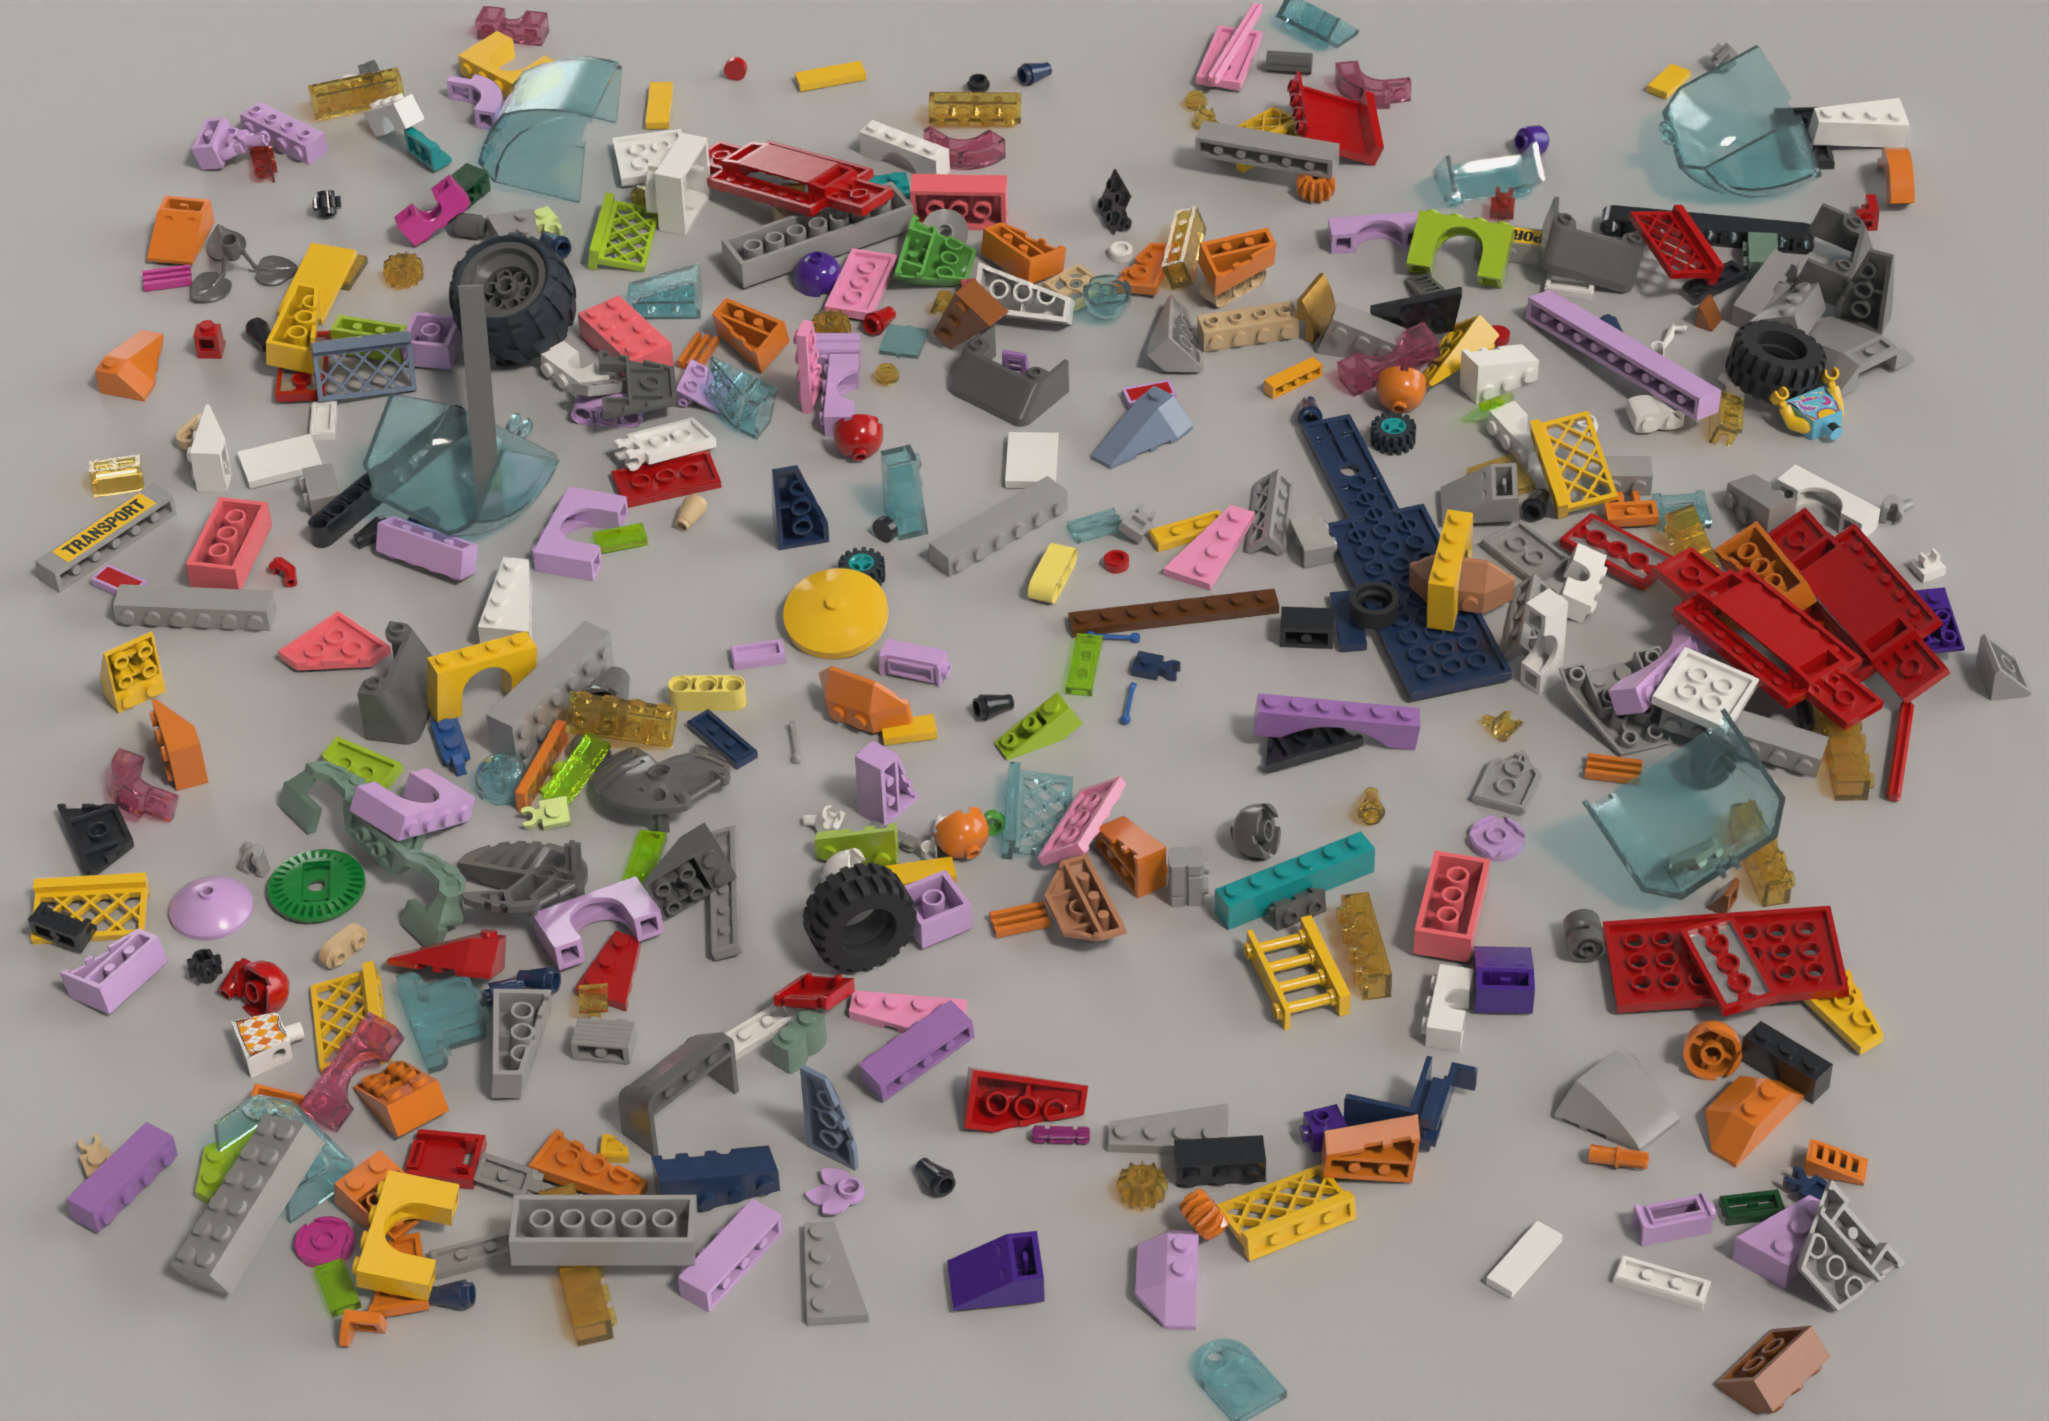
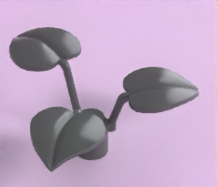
[191,224,298,303]

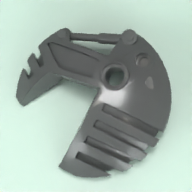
[594,744,731,836]
[457,840,588,917]

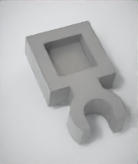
[1117,504,1156,543]

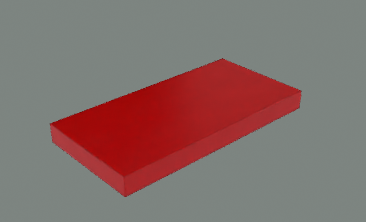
[611,450,722,508]

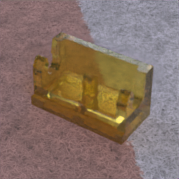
[1709,391,1744,446]
[89,454,145,497]

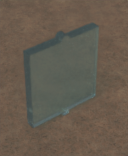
[879,324,929,359]

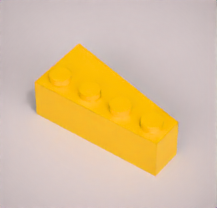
[266,281,320,374]

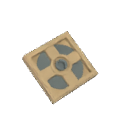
[1042,263,1110,312]

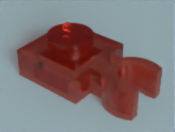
[1490,187,1515,220]

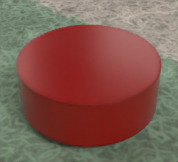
[724,57,748,81]
[1491,325,1510,347]
[1103,550,1129,574]

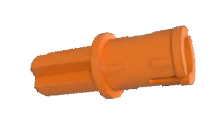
[1588,1144,1649,1169]

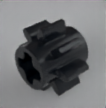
[312,190,342,217]
[187,949,223,984]

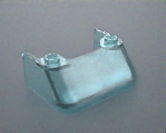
[1433,142,1544,206]
[214,1095,355,1224]

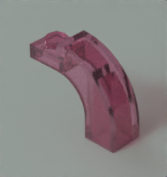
[1335,60,1412,109]
[923,126,1006,170]
[107,748,179,823]

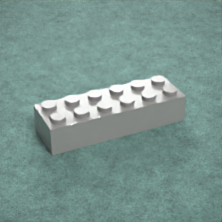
[486,621,615,765]
[171,1114,325,1294]
[509,1195,698,1266]

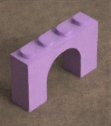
[531,486,629,581]
[350,768,476,841]
[532,876,664,970]

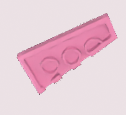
[793,320,824,414]
[1163,505,1255,591]
[849,990,967,1050]

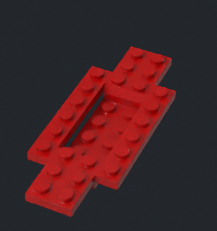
[707,140,894,217]
[1768,507,1950,705]
[1652,547,1884,731]

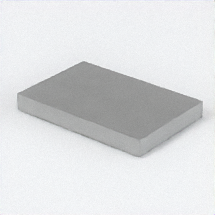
[1481,520,1570,581]

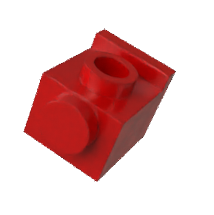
[193,320,226,359]

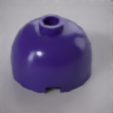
[794,251,841,297]

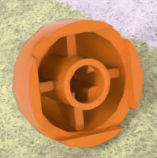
[1376,366,1426,413]
[932,807,989,859]
[1683,1020,1742,1081]

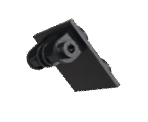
[1097,169,1132,235]

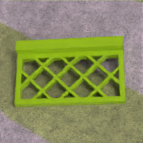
[587,192,658,272]

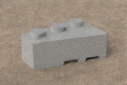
[1730,249,1800,328]
[1749,282,1826,335]

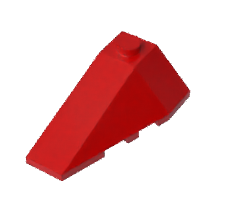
[387,929,506,979]
[964,1067,1088,1132]

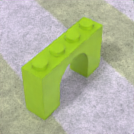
[1406,209,1515,288]

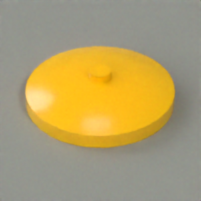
[783,568,889,659]

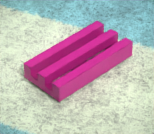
[142,264,192,292]

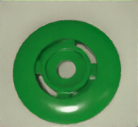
[268,849,366,923]

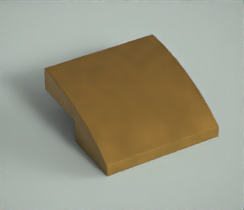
[1297,273,1335,344]

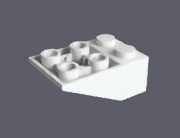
[187,404,232,493]

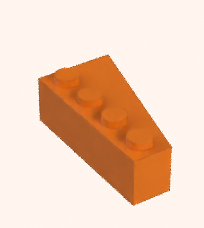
[1713,521,1817,611]

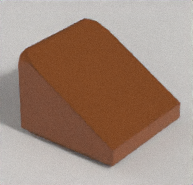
[1695,294,1722,332]
[1707,877,1740,913]

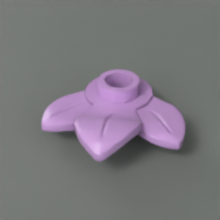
[805,1168,866,1215]

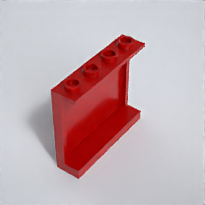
[1287,71,1384,166]

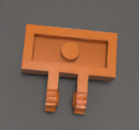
[1603,491,1659,527]

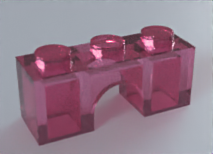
[475,6,550,46]

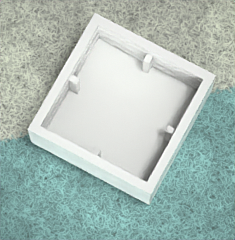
[645,133,712,236]

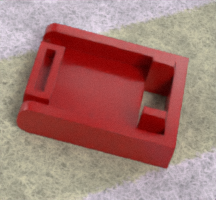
[774,972,855,1010]
[405,1129,487,1190]

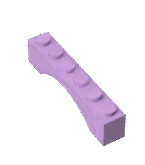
[1608,623,1711,715]

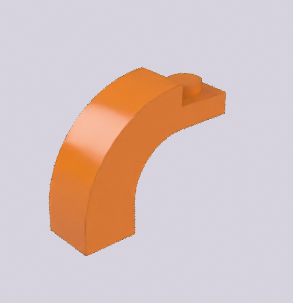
[1878,147,1915,204]

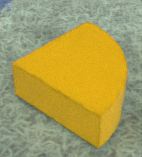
[600,1134,630,1163]

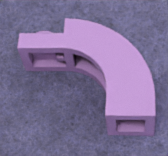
[447,74,505,132]

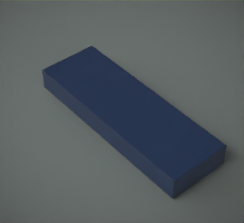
[1330,590,1367,652]
[687,709,758,770]

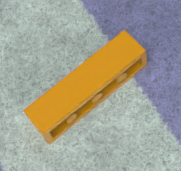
[1264,357,1323,399]

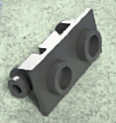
[1267,887,1326,931]

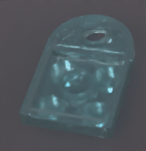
[1194,1339,1287,1421]

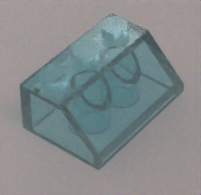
[1275,0,1359,49]

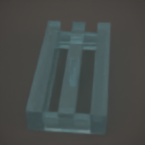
[1067,508,1122,544]

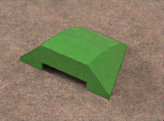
[893,214,977,287]

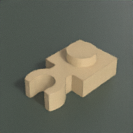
[78,1134,111,1178]

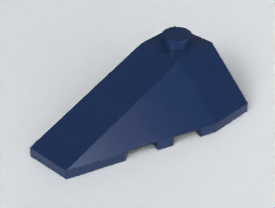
[772,465,829,550]

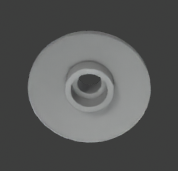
[923,209,969,244]

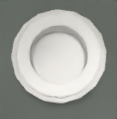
[1109,241,1133,263]

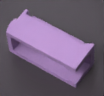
[878,639,951,687]
[1632,1191,1716,1247]

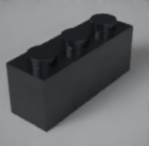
[1741,1021,1833,1104]
[1174,1135,1266,1187]

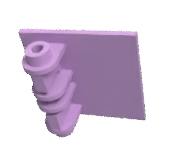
[676,359,735,414]

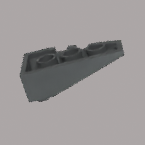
[1835,249,1894,335]

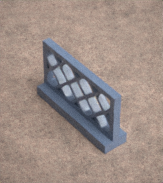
[310,330,417,402]

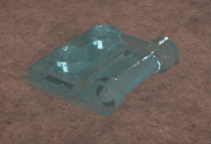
[1652,490,1712,532]

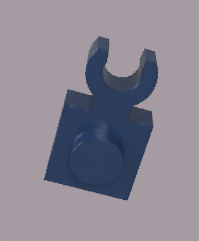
[1131,651,1181,681]
[1783,1166,1827,1200]

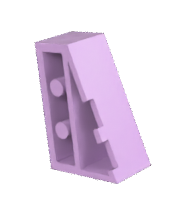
[855,741,919,827]
[1732,1195,1821,1289]

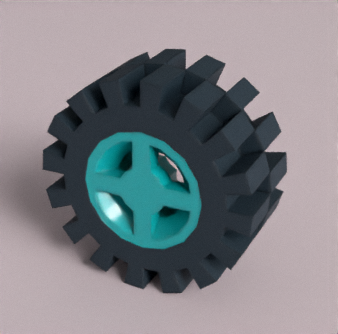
[1370,411,1416,456]
[838,547,886,587]

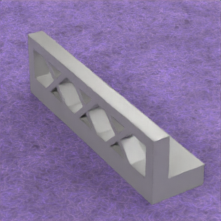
[1246,469,1295,556]
[1502,574,1557,662]

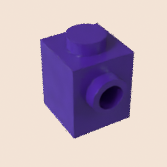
[1300,1104,1347,1153]

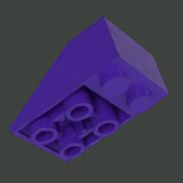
[1915,587,1965,654]
[1474,946,1535,1014]
[947,1231,1045,1311]

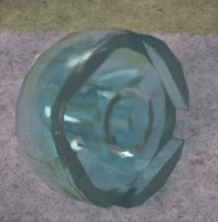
[1083,275,1131,321]
[475,753,527,806]

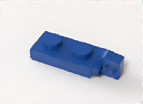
[431,718,470,777]

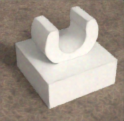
[1909,548,1946,583]

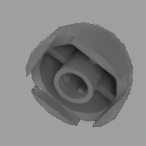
[1230,803,1281,859]

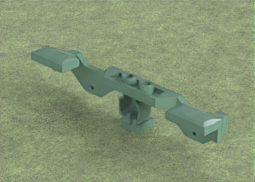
[278,761,466,946]

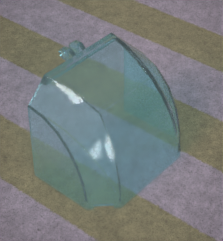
[1659,44,1822,198]
[478,56,622,203]
[363,393,560,537]
[1582,708,1786,900]

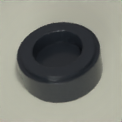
[872,516,898,543]

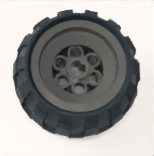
[449,232,577,364]

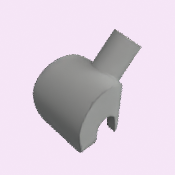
[1878,495,1914,525]
[239,841,270,877]

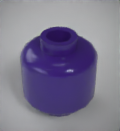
[1514,125,1550,157]

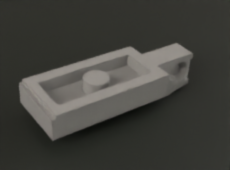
[474,1152,557,1195]

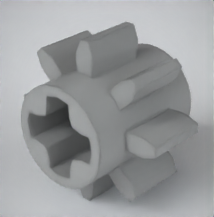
[1709,42,1738,70]

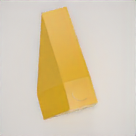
[1423,315,1499,388]

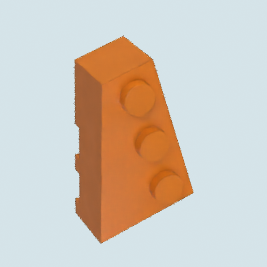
[981,222,1066,284]
[1198,227,1276,297]
[1095,816,1168,898]
[1321,1114,1420,1183]

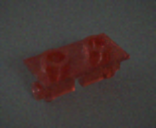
[250,145,278,183]

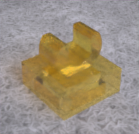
[578,983,608,1019]

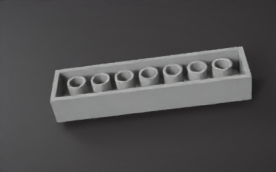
[721,181,914,288]

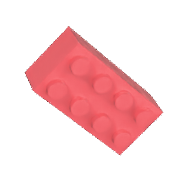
[910,174,1008,230]
[578,295,674,378]
[186,497,272,589]
[1413,850,1491,963]

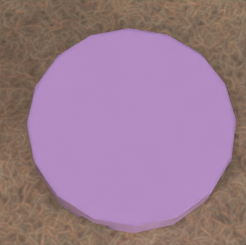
[1469,815,1525,861]

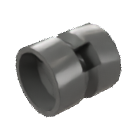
[1563,909,1606,963]

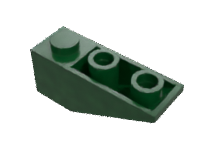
[446,163,491,227]

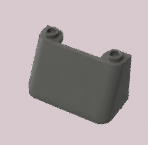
[357,621,432,745]

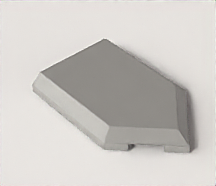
[1472,750,1542,816]

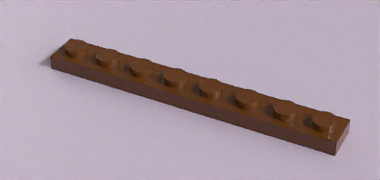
[1068,588,1280,638]

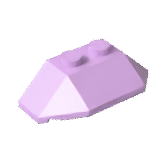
[1135,1229,1199,1330]

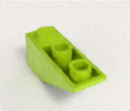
[994,691,1084,760]

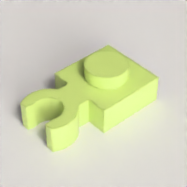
[534,206,563,236]
[521,796,571,830]

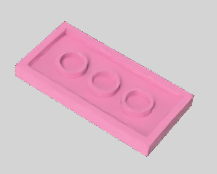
[1196,25,1262,90]
[824,248,898,320]
[1037,776,1126,866]

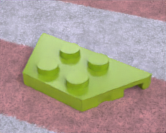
[195,1127,257,1204]

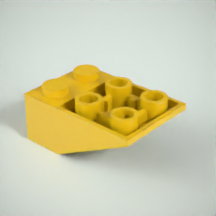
[100,631,166,713]

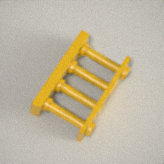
[1243,915,1351,1030]

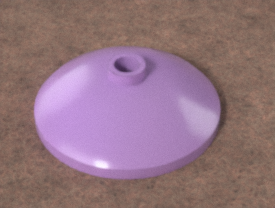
[169,876,254,940]

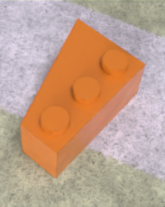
[712,298,790,374]

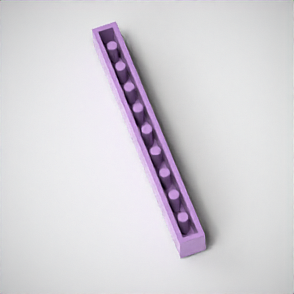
[1526,290,1721,421]

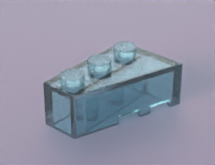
[627,263,703,320]
[881,444,928,541]

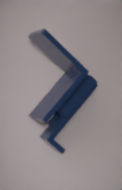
[1343,1056,1478,1152]

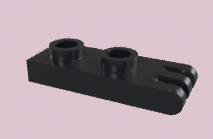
[1682,260,1748,302]

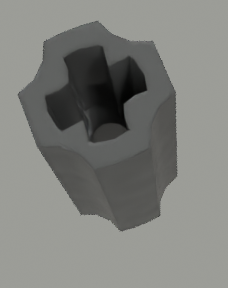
[1266,50,1313,74]

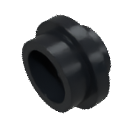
[967,74,990,94]

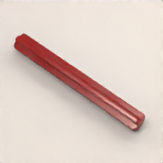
[1886,702,1915,802]

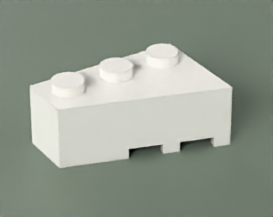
[1459,344,1539,404]

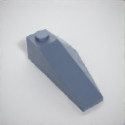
[1091,386,1193,469]
[800,1064,859,1171]

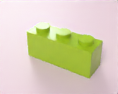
[330,315,407,363]

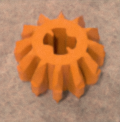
[1296,174,1336,204]
[1179,1189,1229,1240]

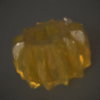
[383,251,424,290]
[811,309,851,333]
[1117,1160,1168,1212]

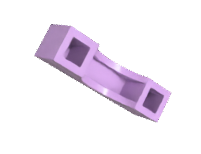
[1328,211,1419,254]
[820,354,861,436]

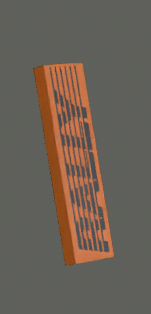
[515,720,568,812]

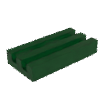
[1719,1189,1785,1226]

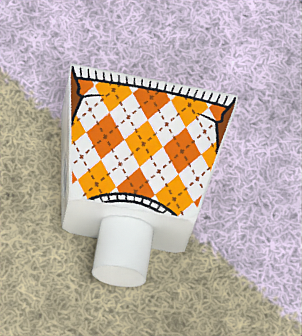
[231,1013,305,1078]

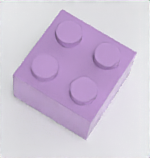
[401,312,463,370]
[904,870,973,949]

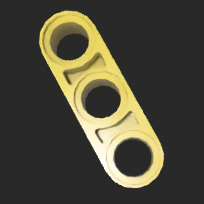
[1028,543,1077,604]
[668,675,747,711]

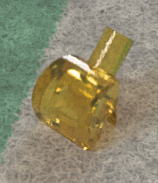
[1192,103,1219,130]
[930,290,954,315]
[1481,711,1523,742]

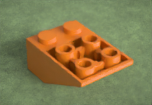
[147,195,215,265]
[149,699,209,791]
[353,1060,449,1137]
[334,1150,423,1242]

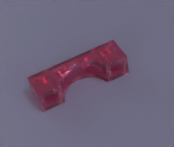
[1337,322,1440,397]
[301,1012,405,1132]

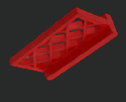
[1628,205,1724,285]

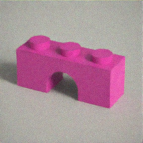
[394,174,471,247]

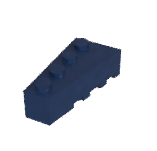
[651,1145,780,1212]

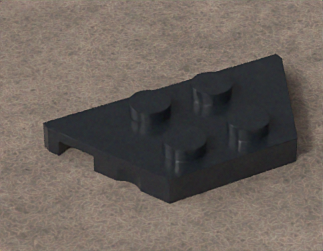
[1370,287,1462,341]
[1265,727,1364,773]
[57,804,134,876]

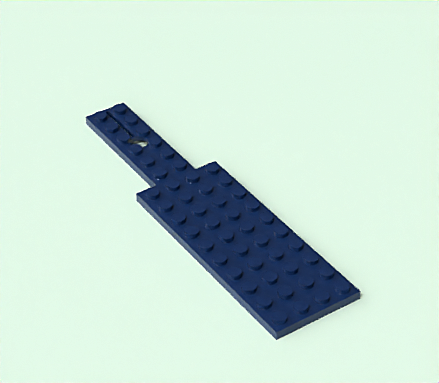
[1302,414,1512,701]

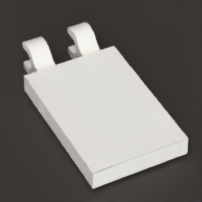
[614,417,716,471]

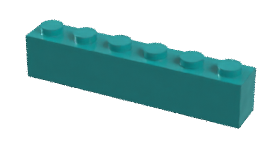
[1215,831,1375,930]

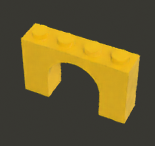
[458,31,563,107]
[1427,509,1473,631]
[427,631,537,723]
[352,1170,459,1301]

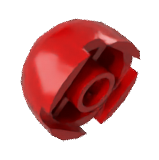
[833,414,884,461]
[234,960,289,1017]

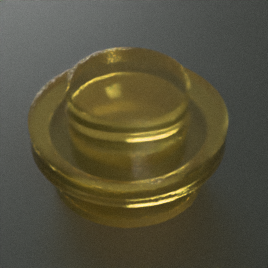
[1184,90,1207,111]
[875,363,899,385]

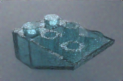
[704,356,778,440]

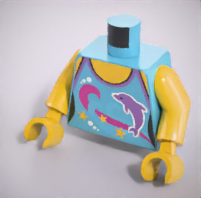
[1770,367,1844,440]

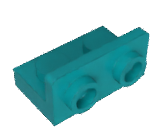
[403,126,452,172]

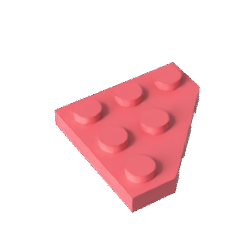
[278,611,391,671]

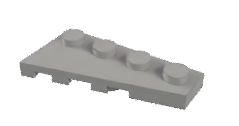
[1108,1103,1228,1154]
[804,1221,869,1326]

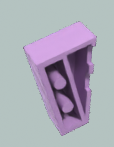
[60,928,168,1014]

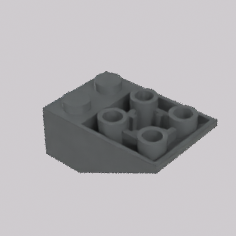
[643,822,737,921]

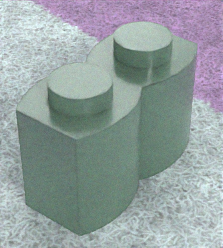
[772,1009,827,1074]

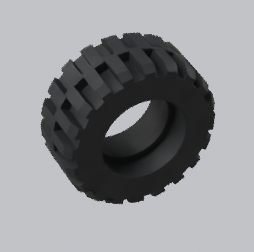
[1725,320,1827,404]
[803,863,917,972]

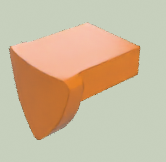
[339,1309,388,1347]

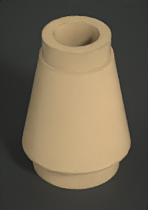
[674,494,707,532]

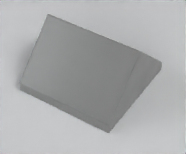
[1976,634,2032,701]

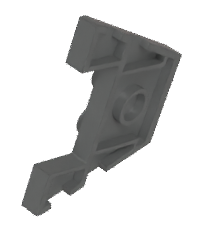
[598,350,677,419]

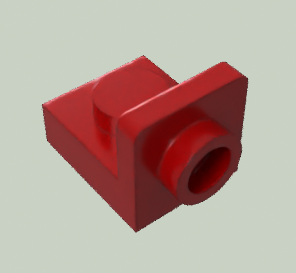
[1854,194,1880,231]

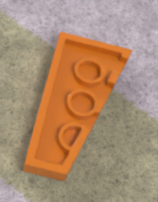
[528,1129,648,1195]

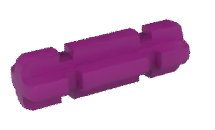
[1032,1125,1090,1144]

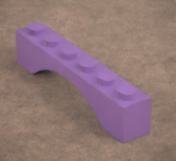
[1254,693,1420,750]

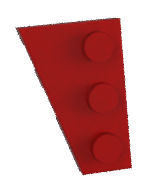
[575,930,641,1012]

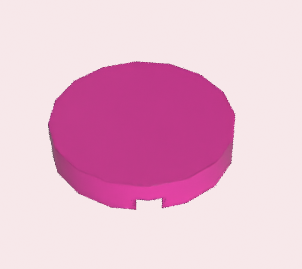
[294,1216,355,1269]

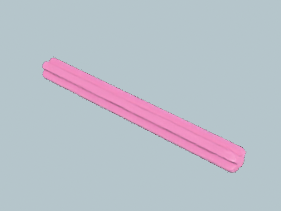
[1207,3,1263,85]

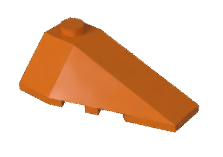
[95,330,164,402]

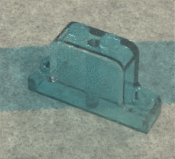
[395,972,491,1074]

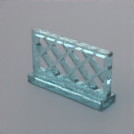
[1001,761,1073,860]

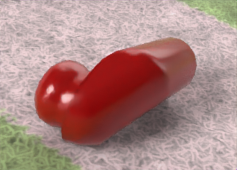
[269,557,297,588]

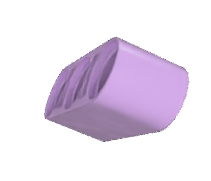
[571,393,644,428]

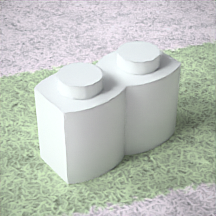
[1626,395,1685,433]

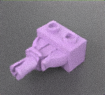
[191,117,270,170]

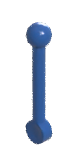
[1085,631,1140,644]
[1120,682,1137,725]

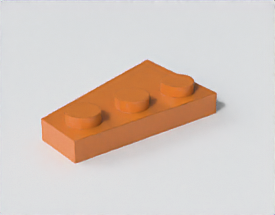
[1109,242,1175,295]
[368,1232,430,1317]

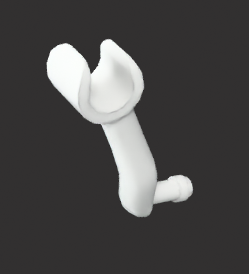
[1650,323,1687,356]
[921,814,947,860]

